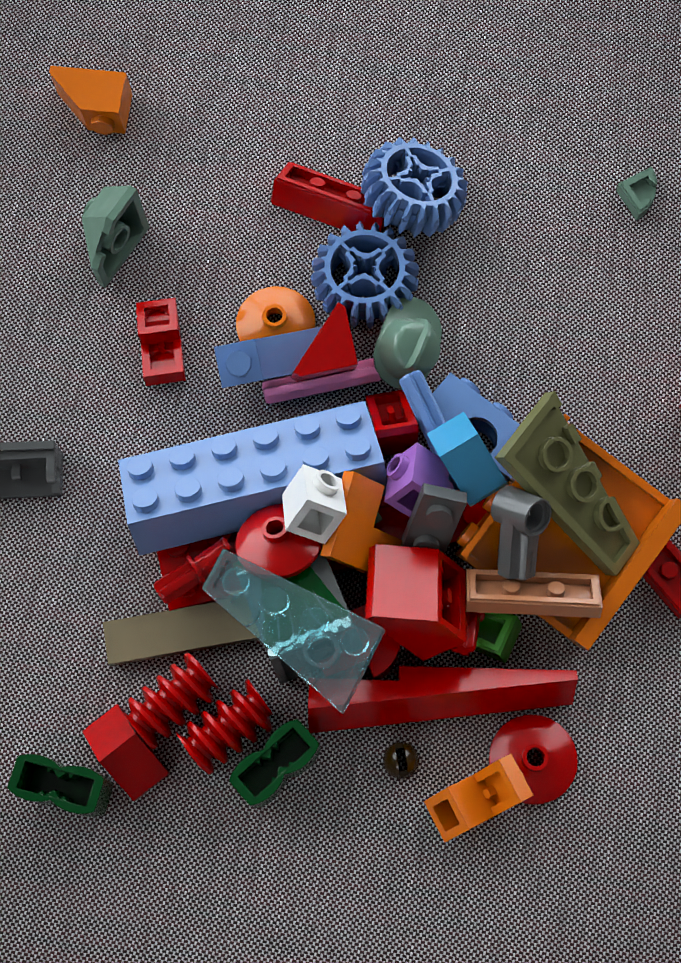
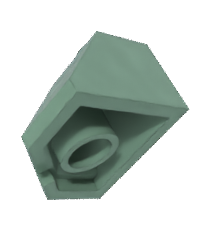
[82,185,150,288]

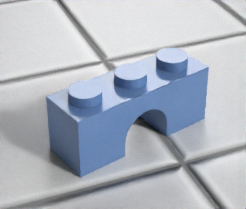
[432,372,520,483]

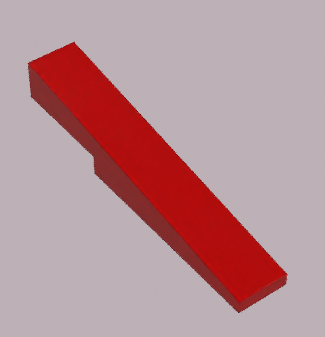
[308,666,578,733]

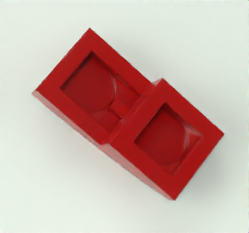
[136,297,186,386]

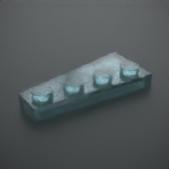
[202,549,386,714]

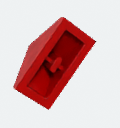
[291,302,358,382]
[365,390,419,456]
[82,704,170,802]

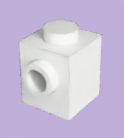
[282,464,347,544]

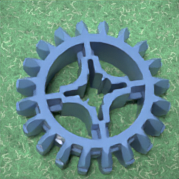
[361,137,468,238]
[311,221,419,329]

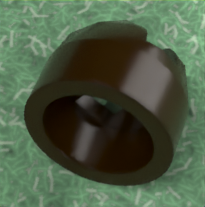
[383,742,419,779]

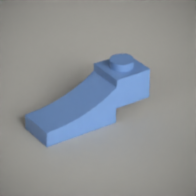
[214,327,322,388]

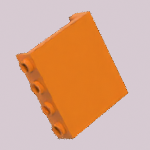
[455,414,681,650]

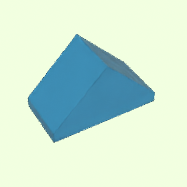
[427,412,508,507]

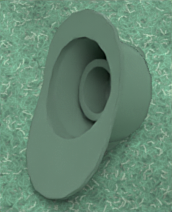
[373,297,442,390]

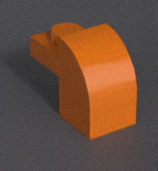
[423,754,534,843]

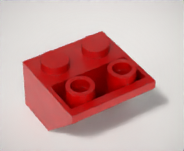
[365,544,466,661]

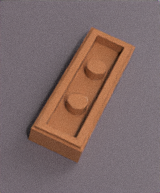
[466,569,603,618]

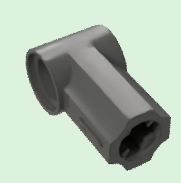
[491,485,552,580]

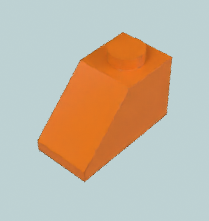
[49,66,133,135]

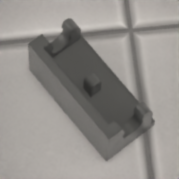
[0,440,63,499]

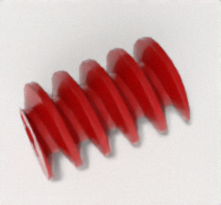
[123,652,222,749]
[175,679,273,775]

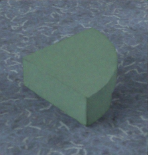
[616,167,657,221]

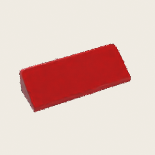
[271,162,385,233]

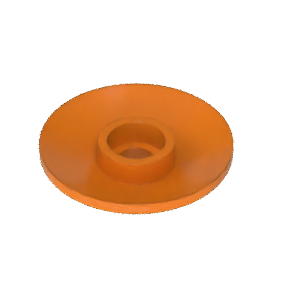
[236,286,316,342]

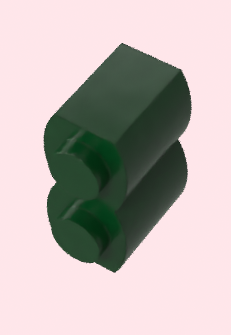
[229,719,321,809]
[7,754,114,817]

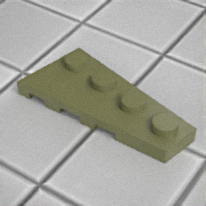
[495,391,640,576]

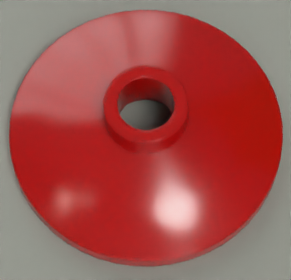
[235,503,323,580]
[489,715,578,805]

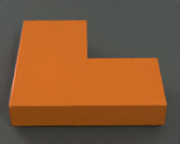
[320,471,402,575]

